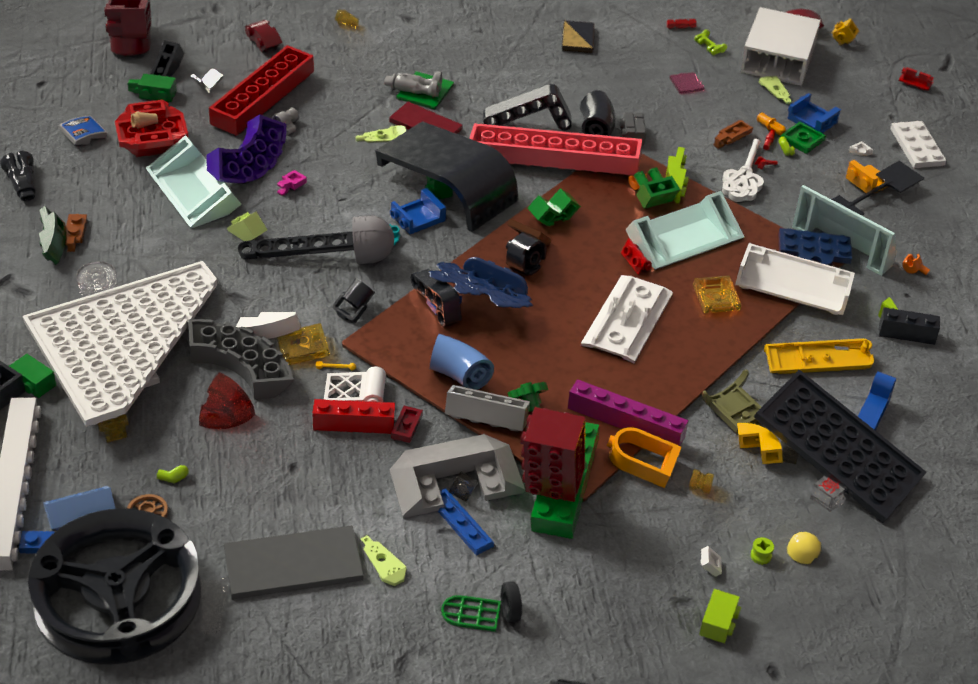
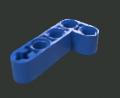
[858,371,897,431]

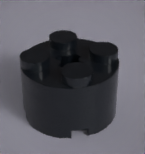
[506,232,547,275]

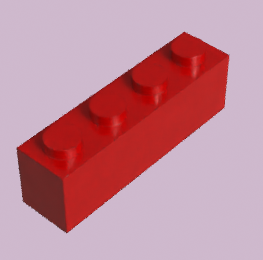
[312,399,395,434]

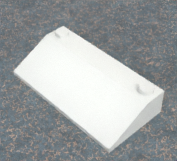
[735,243,855,315]

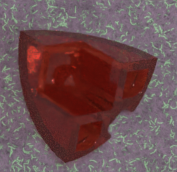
[199,372,255,429]

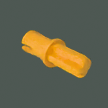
[757,113,786,135]

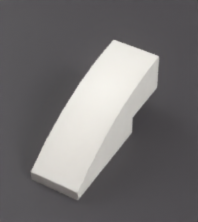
[236,312,301,339]

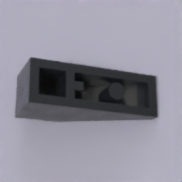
[150,40,185,77]

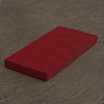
[389,102,463,134]

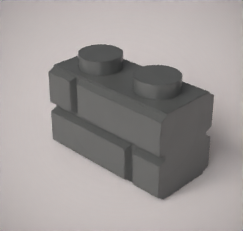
[620,112,646,146]

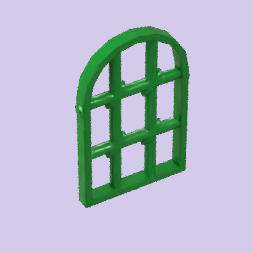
[441,595,501,632]

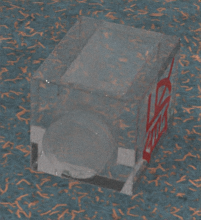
[810,476,846,512]

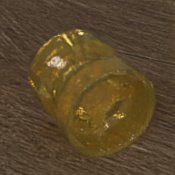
[689,469,714,494]

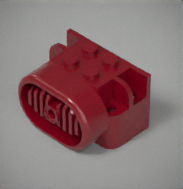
[104,0,151,56]

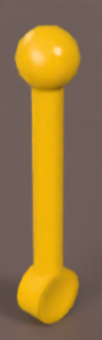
[315,361,356,370]

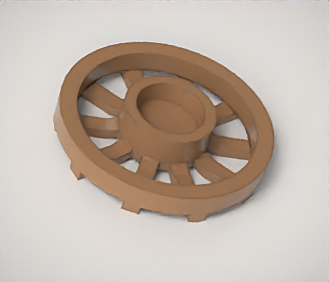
[127,494,168,518]

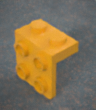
[846,160,889,193]

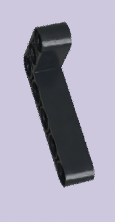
[483,84,572,131]

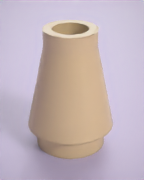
[131,112,158,129]

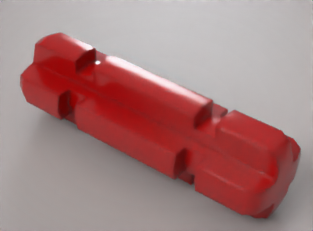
[667,19,697,29]

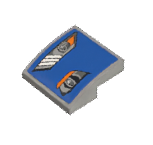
[58,116,107,145]

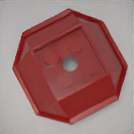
[115,100,189,157]

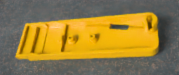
[764,338,874,374]

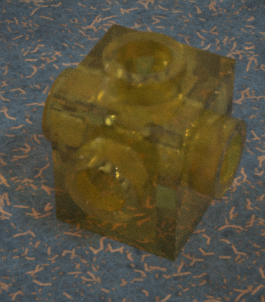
[98,414,129,442]

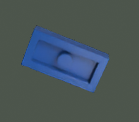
[19,531,56,554]

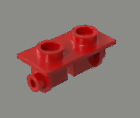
[898,67,934,91]
[620,238,652,275]

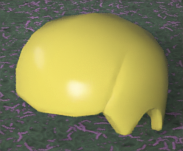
[787,532,821,564]

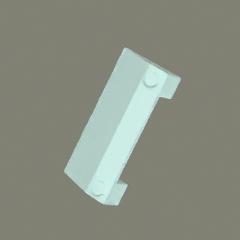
[146,135,241,228]
[792,185,897,276]
[625,191,744,270]

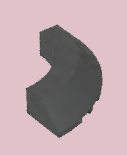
[188,319,293,399]

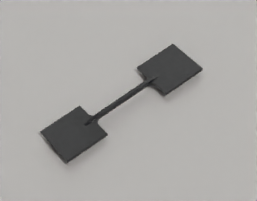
[831,160,924,216]

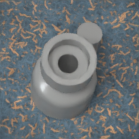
[272,108,299,135]

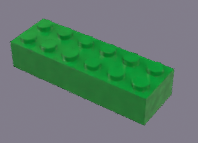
[531,422,599,539]

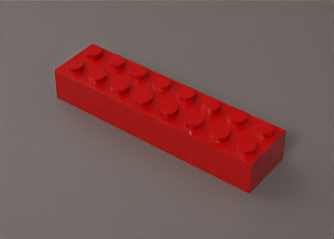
[209,45,314,136]

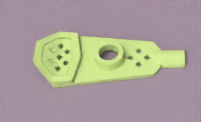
[759,76,792,104]
[355,126,406,142]
[361,535,406,586]

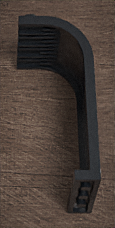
[375,121,519,232]

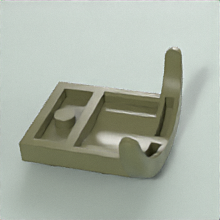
[702,370,761,433]

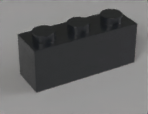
[879,307,940,345]

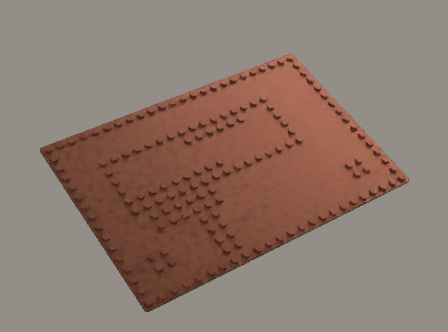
[342,153,844,501]

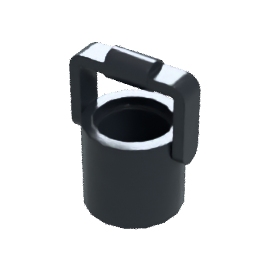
[332,279,375,323]

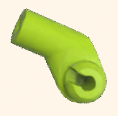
[157,465,189,483]

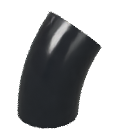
[580,90,615,136]

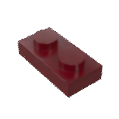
[391,405,423,443]

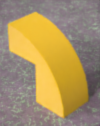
[737,423,783,464]

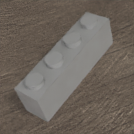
[445,385,530,431]

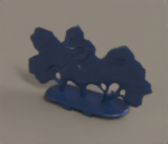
[429,257,533,308]

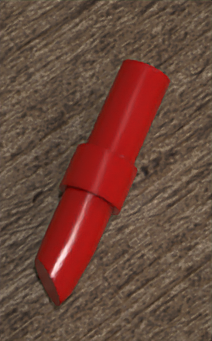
[763,129,776,150]

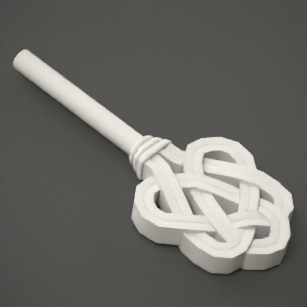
[722,139,764,202]

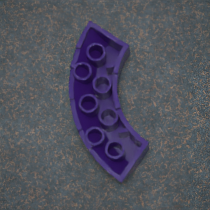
[206,115,287,183]

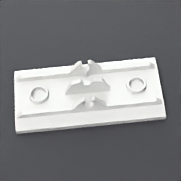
[581,275,673,363]

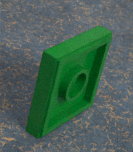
[780,122,826,154]

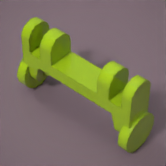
[694,29,727,55]

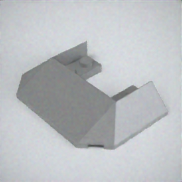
[390,434,525,518]

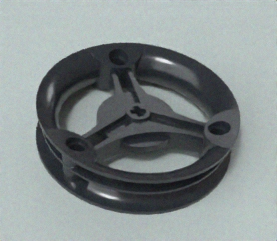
[28,508,201,665]

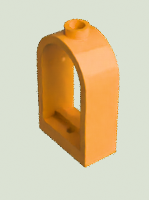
[607,427,681,488]

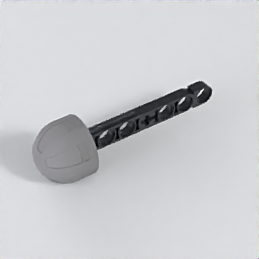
[237,215,394,264]

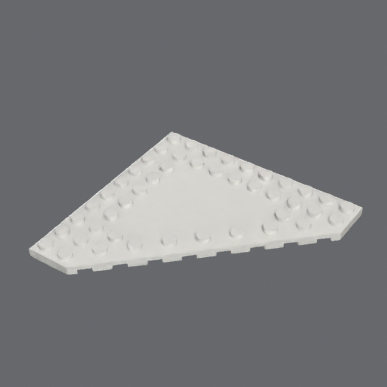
[23,261,217,427]

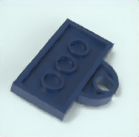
[778,228,852,266]

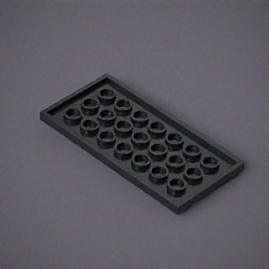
[754,370,926,523]

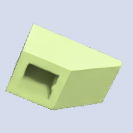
[227,212,268,241]

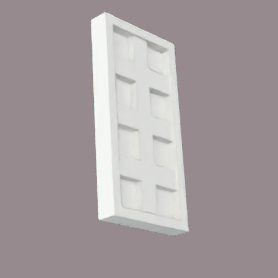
[890,121,946,168]

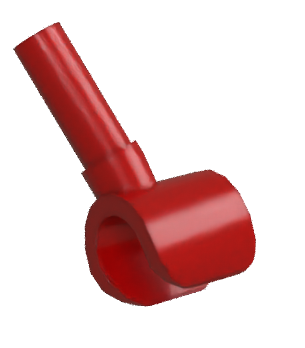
[754,157,778,170]

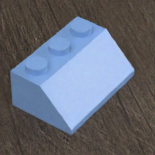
[43,486,116,531]

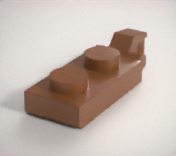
[713,120,753,149]
[65,214,88,252]

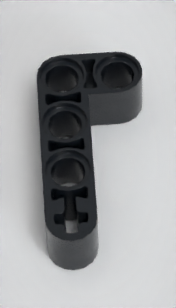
[410,269,462,327]

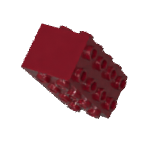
[521,407,585,502]

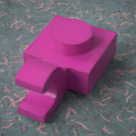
[277,170,307,196]

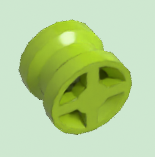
[750,537,774,565]

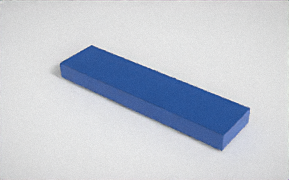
[438,488,494,556]

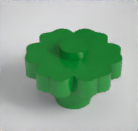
[508,382,548,412]

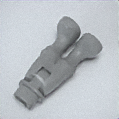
[384,71,442,97]

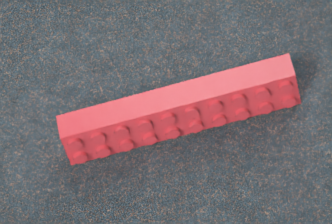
[469,123,642,176]

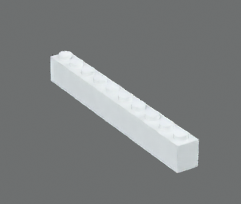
[0,398,41,571]

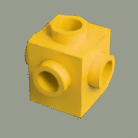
[832,19,859,45]

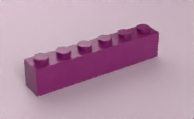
[567,379,689,446]

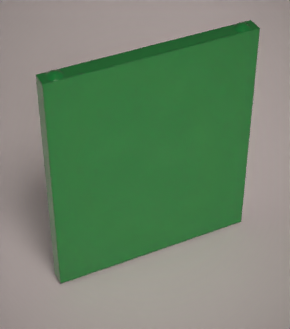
[396,71,454,110]

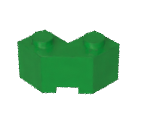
[528,188,581,226]

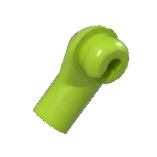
[778,137,795,156]

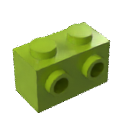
[699,589,741,643]

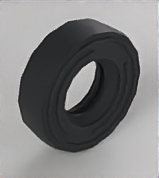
[501,581,522,622]

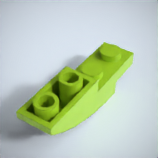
[666,147,689,204]

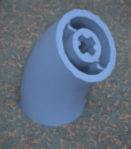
[430,334,494,390]

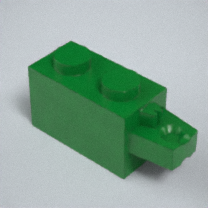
[128,74,177,102]

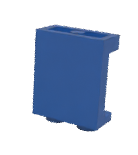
[787,93,841,133]
[390,188,446,235]

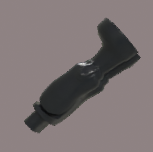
[0,151,36,201]

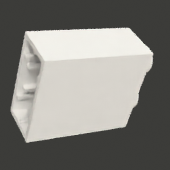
[740,7,820,86]

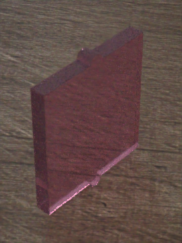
[670,72,704,94]

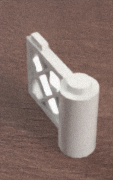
[324,367,386,402]

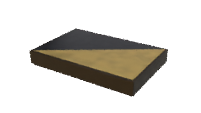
[562,20,594,53]

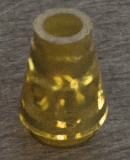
[335,9,359,28]

